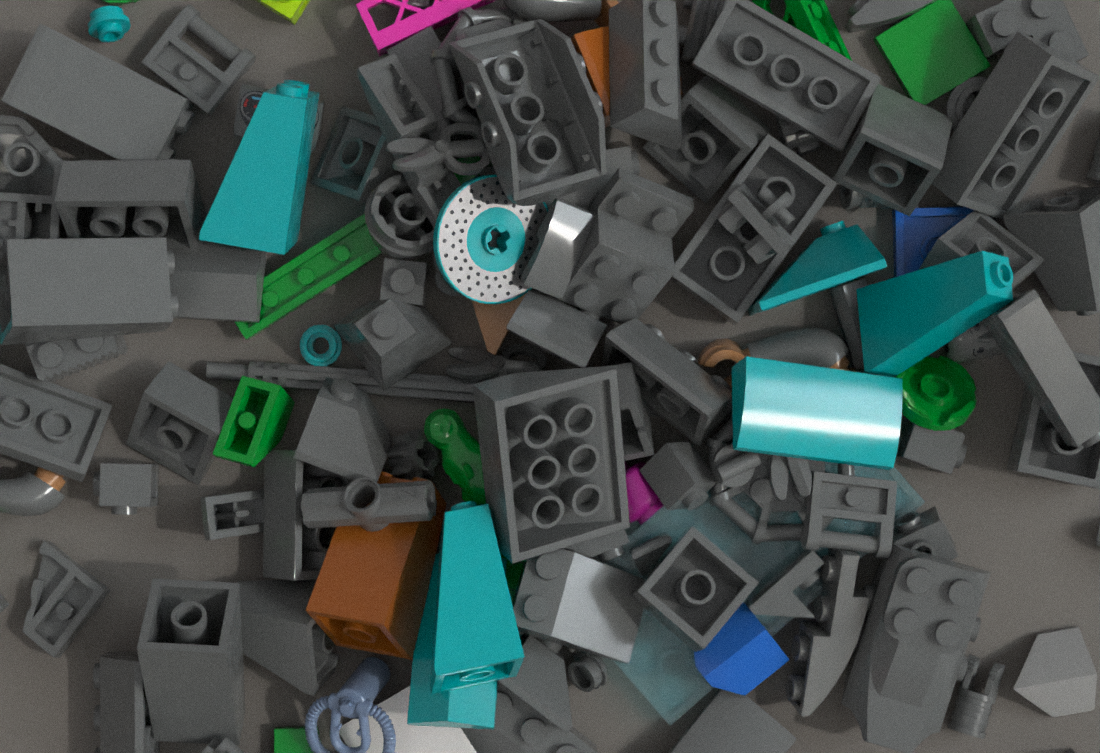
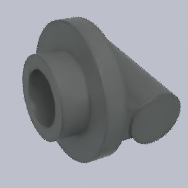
[712,444,761,487]

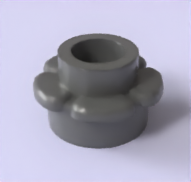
[568,651,607,692]

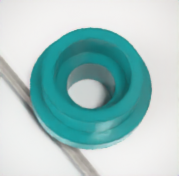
[87,6,131,42]
[300,325,342,366]

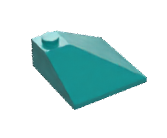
[748,221,887,316]

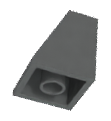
[832,84,953,217]

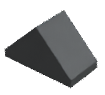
[200,489,264,540]

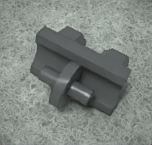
[717,183,795,264]

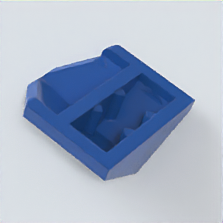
[694,602,790,696]

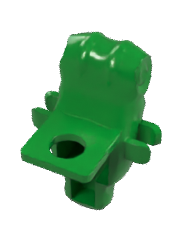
[424,408,486,506]

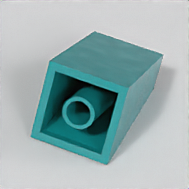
[199,80,320,255]
[430,501,525,694]

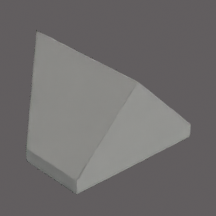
[1013,626,1097,718]

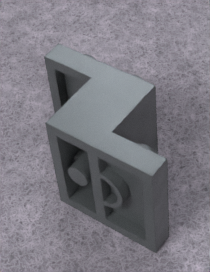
[557,168,694,324]

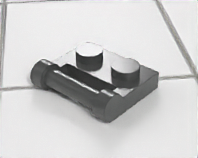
[142,4,257,116]
[801,471,898,559]

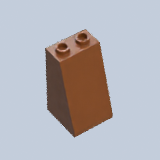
[305,472,447,660]

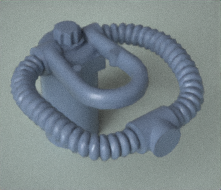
[305,657,396,753]

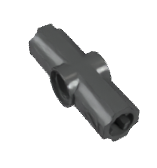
[300,477,437,532]

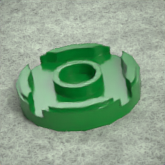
[894,355,977,431]

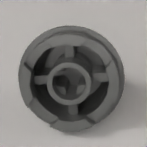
[365,175,434,259]

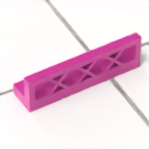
[356,0,497,57]

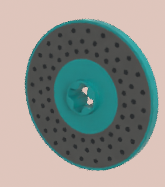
[433,174,548,304]

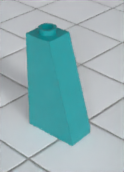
[856,251,1013,377]

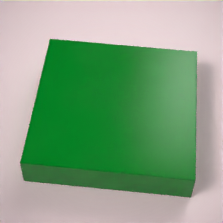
[873,0,991,106]

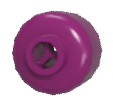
[624,461,664,525]

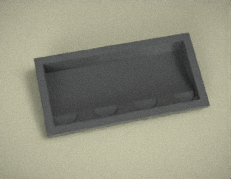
[668,689,797,753]

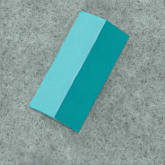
[407,554,507,730]

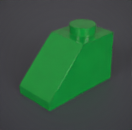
[212,376,295,467]

